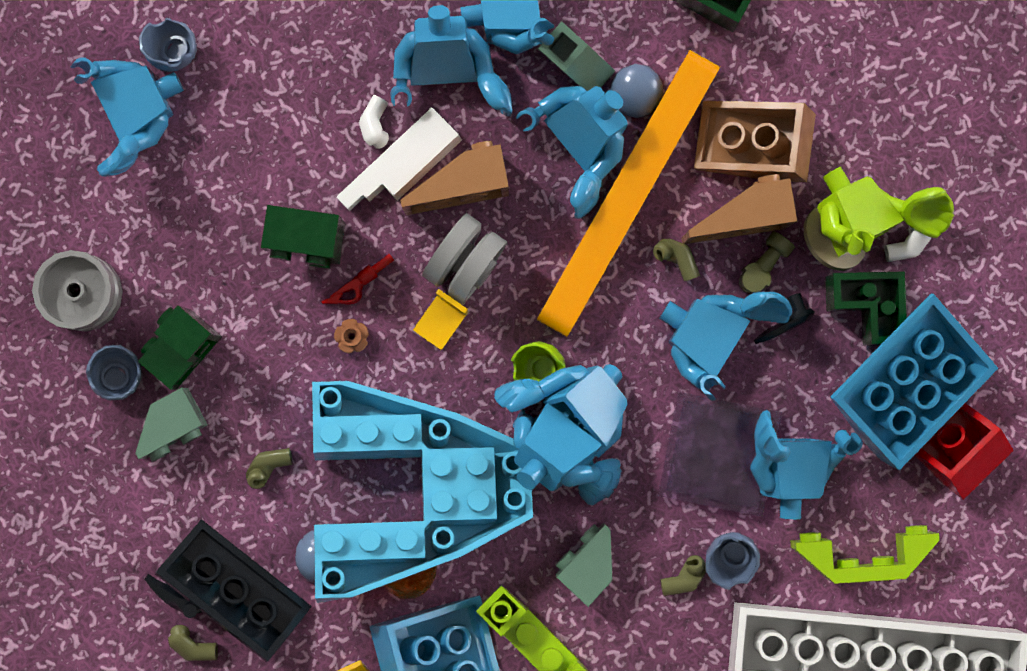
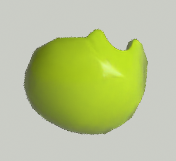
[511,341,566,381]

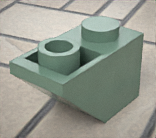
[538,21,615,91]
[135,388,208,462]
[556,523,612,607]

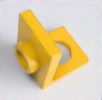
[413,289,469,350]

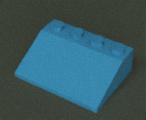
[830,293,998,470]
[369,595,500,671]

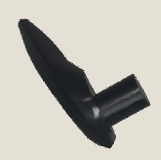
[754,293,815,344]
[144,574,202,618]

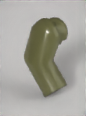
[653,238,700,281]
[246,448,293,489]
[660,555,706,596]
[168,625,218,661]

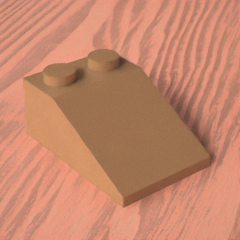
[694,101,816,183]
[400,141,509,215]
[681,174,797,244]

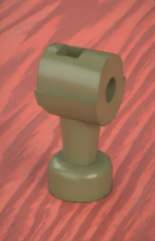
[739,231,795,294]

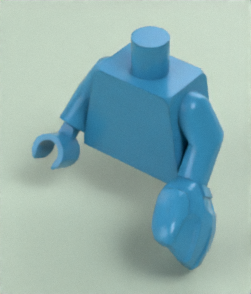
[460,0,554,54]
[390,5,513,116]
[70,57,184,177]
[516,86,628,219]
[659,292,792,401]
[494,364,628,465]
[513,403,622,505]
[750,410,863,520]

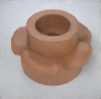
[334,319,369,354]

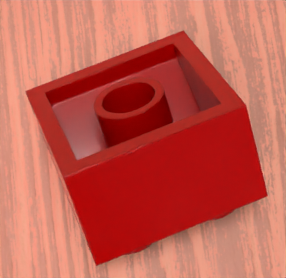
[915,403,1014,500]

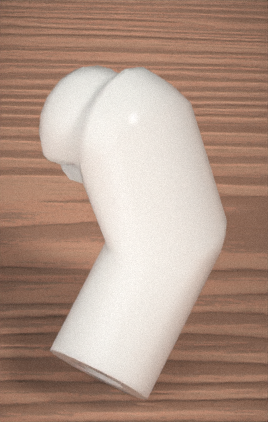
[359,95,389,149]
[884,226,931,262]

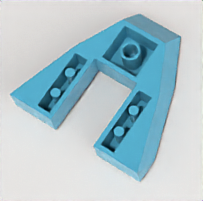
[312,381,533,603]

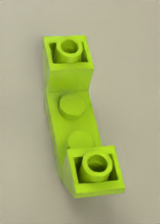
[790,525,939,584]
[476,585,588,671]

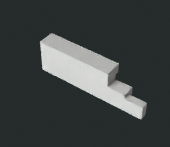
[337,108,462,211]

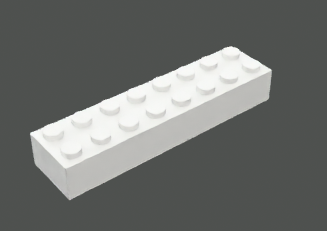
[728,602,1027,671]

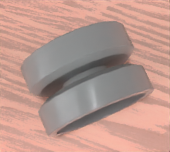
[422,213,507,305]
[32,250,123,332]

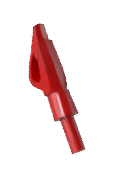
[321,253,394,305]

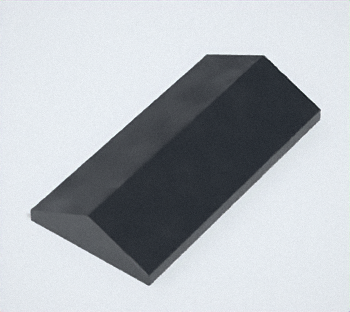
[155,519,312,663]

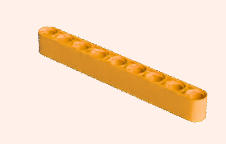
[537,50,720,337]

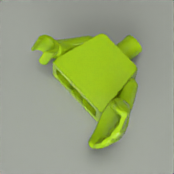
[817,167,954,257]

